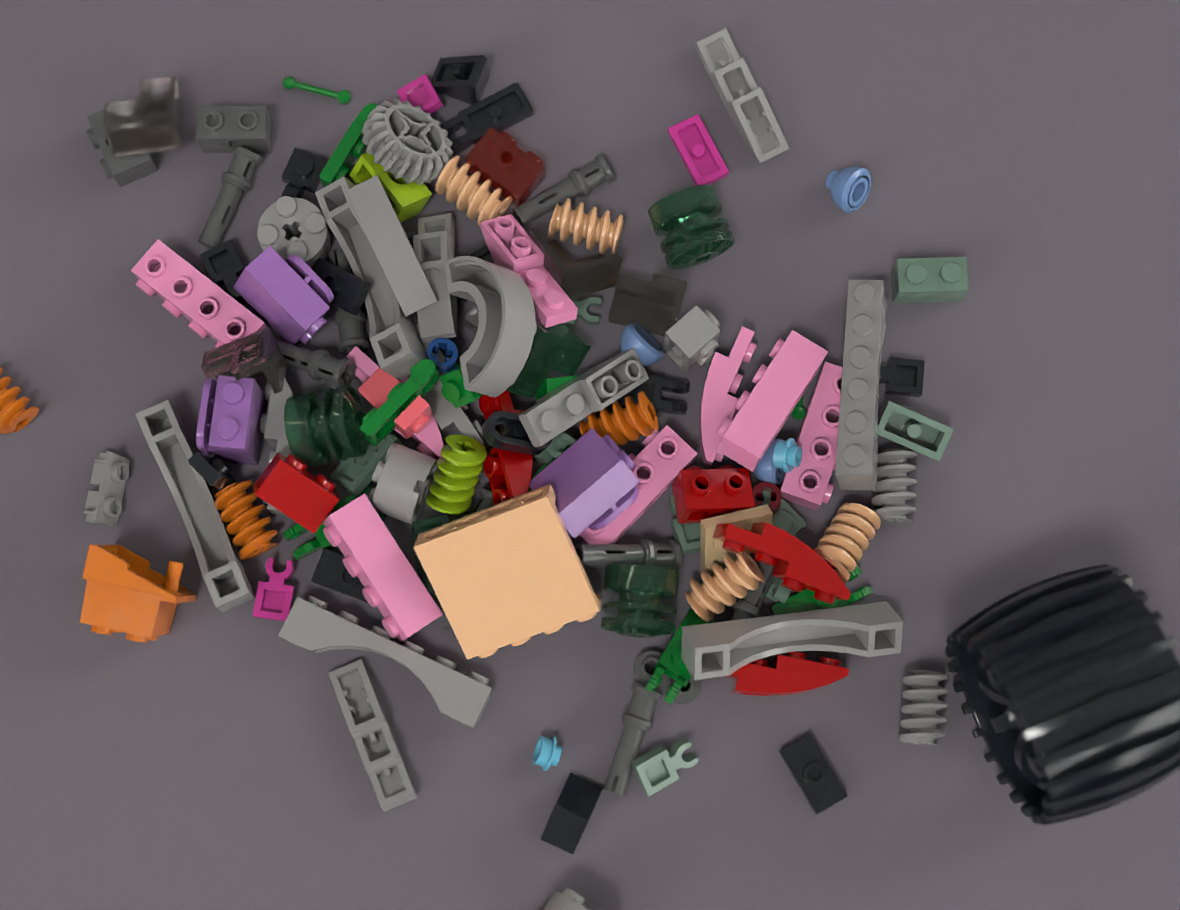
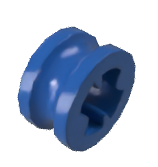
[425,338,458,373]

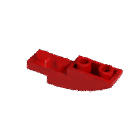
[479,389,533,506]
[712,522,851,604]
[723,652,849,696]

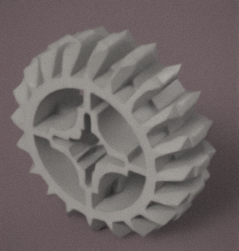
[362,99,453,185]

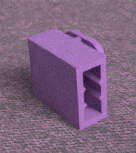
[233,246,334,345]
[196,375,267,465]
[529,428,640,538]

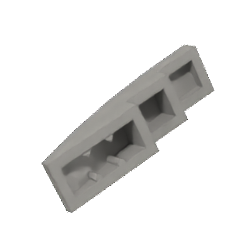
[694,28,789,164]
[346,175,438,317]
[328,659,417,812]

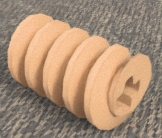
[435,156,513,227]
[548,198,623,256]
[814,503,881,582]
[685,551,765,622]

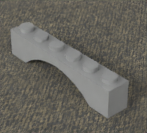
[315,176,427,380]
[835,280,888,491]
[135,400,256,613]
[278,595,493,729]
[682,601,903,680]

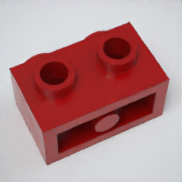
[253,452,340,534]
[672,465,755,524]

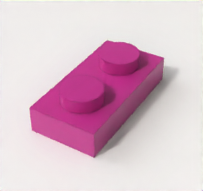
[667,114,729,190]

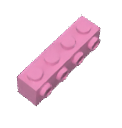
[131,239,269,362]
[717,330,829,472]
[779,361,843,511]
[576,425,698,544]
[323,494,443,642]

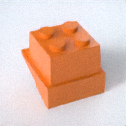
[80,543,197,643]

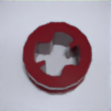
[752,482,782,514]

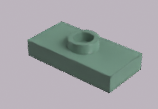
[329,433,402,497]

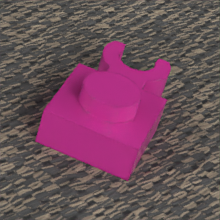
[390,74,444,114]
[253,558,296,622]

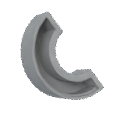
[443,256,537,398]

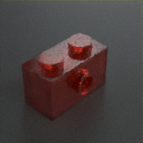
[465,127,545,207]

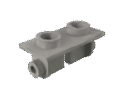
[83,451,131,528]

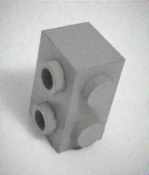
[662,305,721,375]

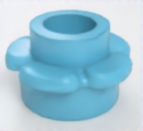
[773,438,802,473]
[533,736,562,771]

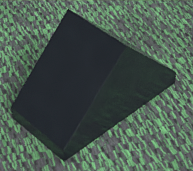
[431,55,489,105]
[541,773,603,854]

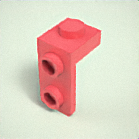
[358,367,433,439]

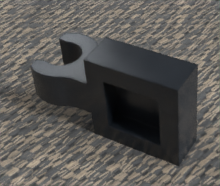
[281,148,327,198]
[199,240,247,304]
[879,357,925,397]

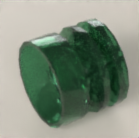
[647,185,735,270]
[284,384,368,468]
[600,564,679,638]

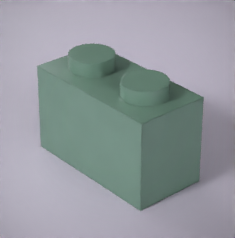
[890,257,969,303]
[878,399,954,462]

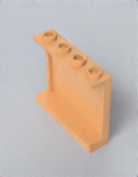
[414,484,602,660]

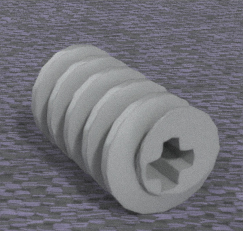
[871,449,918,524]
[899,670,949,746]

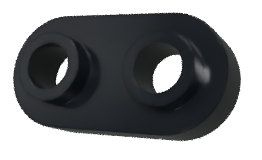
[482,411,552,455]

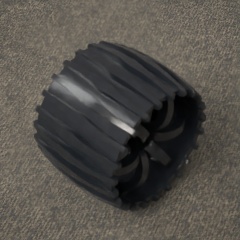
[945,564,1180,825]

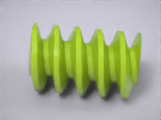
[426,434,487,514]

